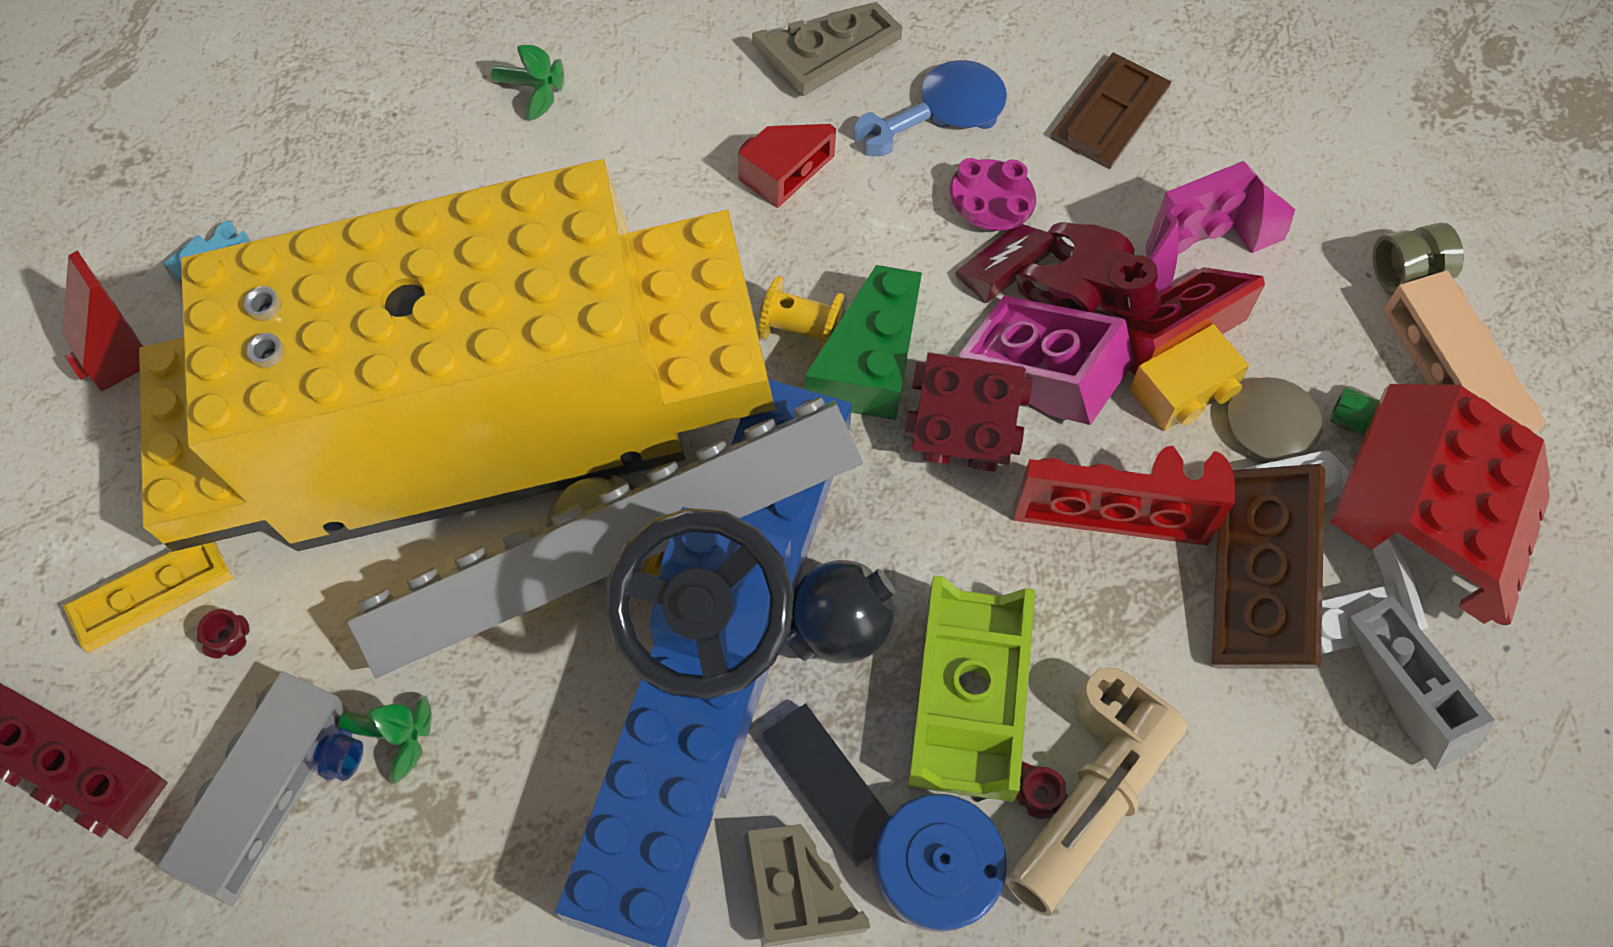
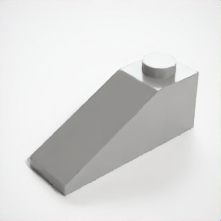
[1348,596,1495,770]

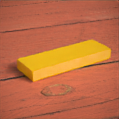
[63,542,234,653]

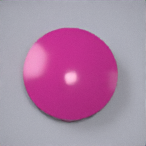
[949,158,1036,231]

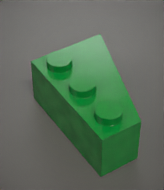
[804,265,922,420]

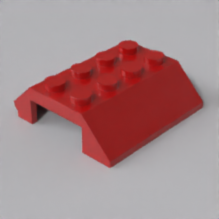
[1329,384,1550,625]

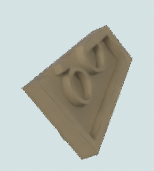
[752,2,903,96]

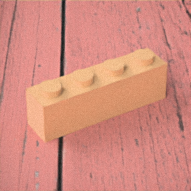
[1383,270,1546,434]

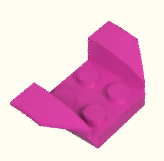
[1141,161,1295,292]

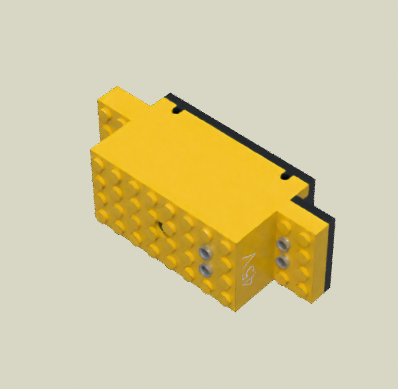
[139,158,775,552]

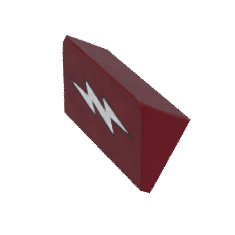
[955,223,1054,303]

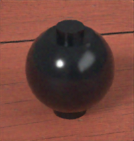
[786,560,896,664]

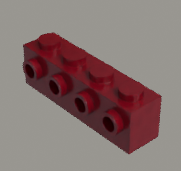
[0,683,168,839]

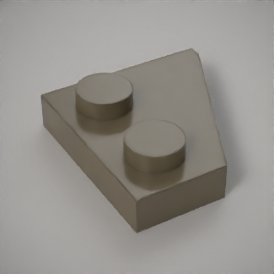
[744,824,870,947]

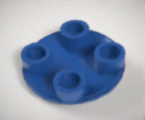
[922,60,1007,129]

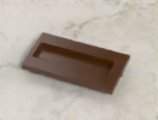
[1050,52,1172,169]

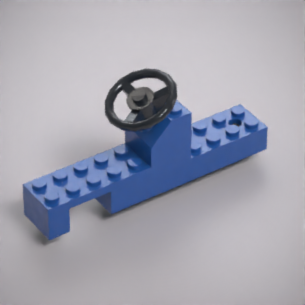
[555,379,852,947]

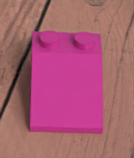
[958,296,1135,425]

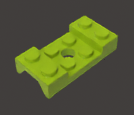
[907,575,1035,802]

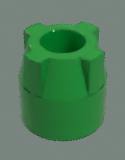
[1330,387,1379,436]

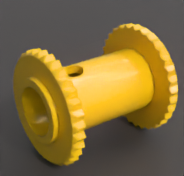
[758,276,846,351]

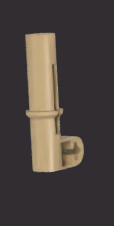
[1005,667,1188,916]

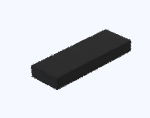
[763,703,890,867]

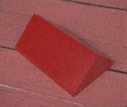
[1117,267,1265,376]

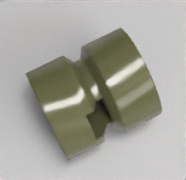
[1373,222,1464,293]

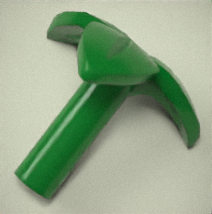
[491,45,565,121]
[339,696,432,784]

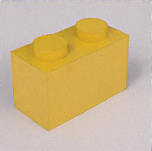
[1129,324,1249,432]

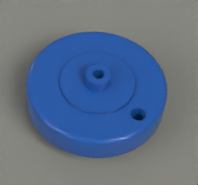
[872,794,1007,932]

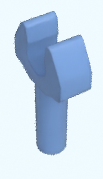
[853,102,931,156]

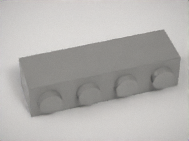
[157,671,350,907]

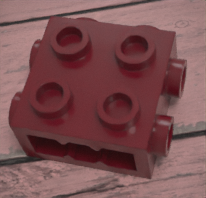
[904,352,1033,472]

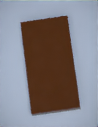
[1211,464,1325,669]

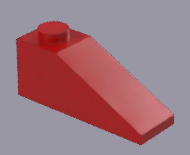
[62,250,144,392]

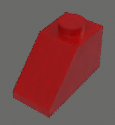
[738,123,836,208]

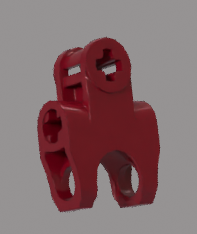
[1015,222,1161,321]

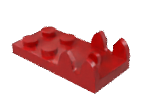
[1013,446,1235,546]

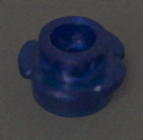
[314,729,364,781]

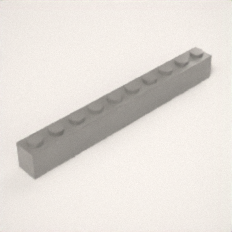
[347,397,863,679]

